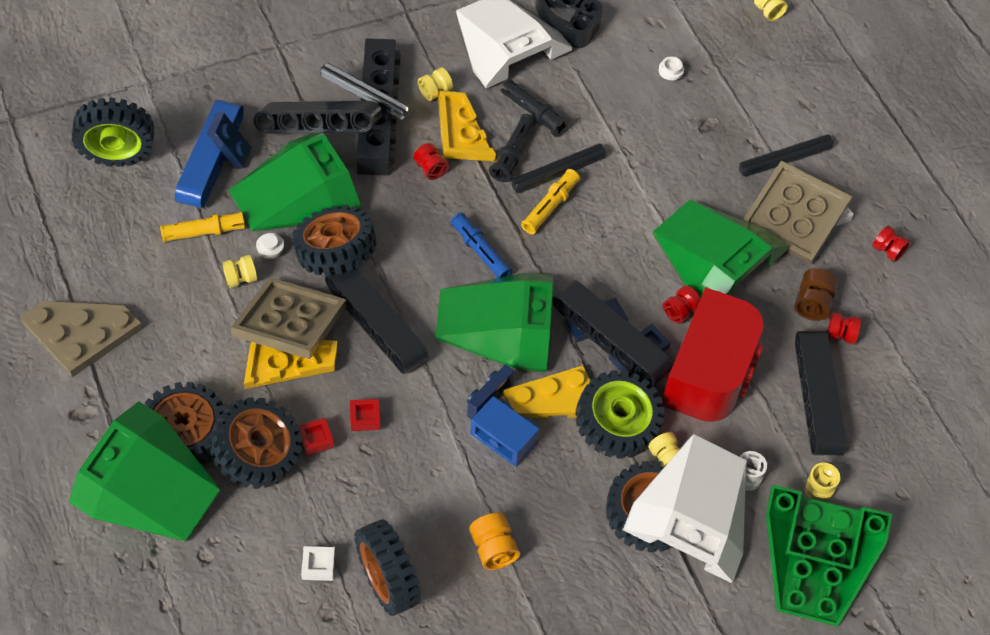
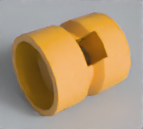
[469,513,521,570]

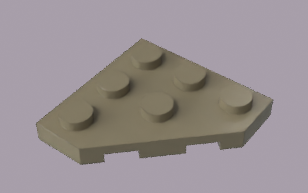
[20,301,142,377]

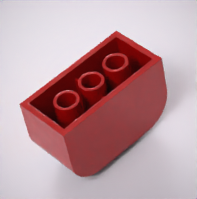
[661,287,764,422]

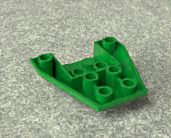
[229,133,362,232]
[653,200,788,298]
[435,273,553,372]
[68,401,221,542]
[765,485,892,627]

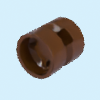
[794,268,838,321]

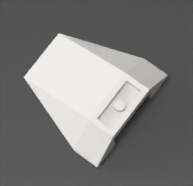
[456,0,572,88]
[623,434,746,583]

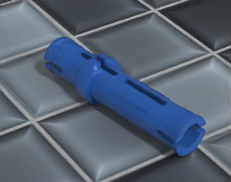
[450,212,513,278]

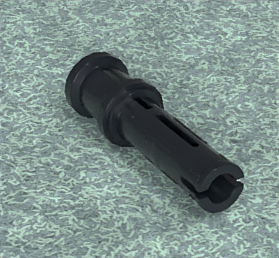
[501,80,570,137]
[489,114,536,182]

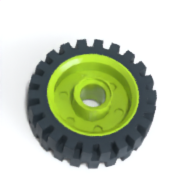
[72,98,154,167]
[575,370,664,459]

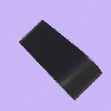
[535,0,603,48]

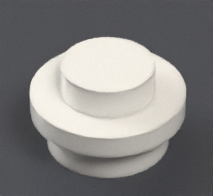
[659,57,684,80]
[256,233,284,260]

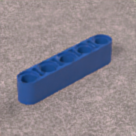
[175,100,244,208]

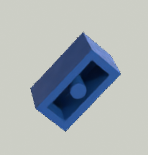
[470,396,539,467]

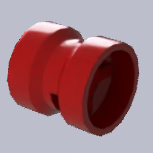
[413,143,449,180]
[872,225,911,263]
[662,285,701,324]
[827,312,861,345]

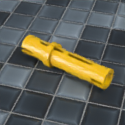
[521,169,580,235]
[160,212,245,242]

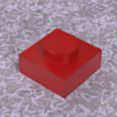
[350,399,380,431]
[298,418,334,456]

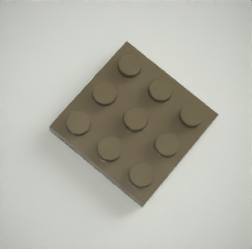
[743,161,852,265]
[231,277,346,359]

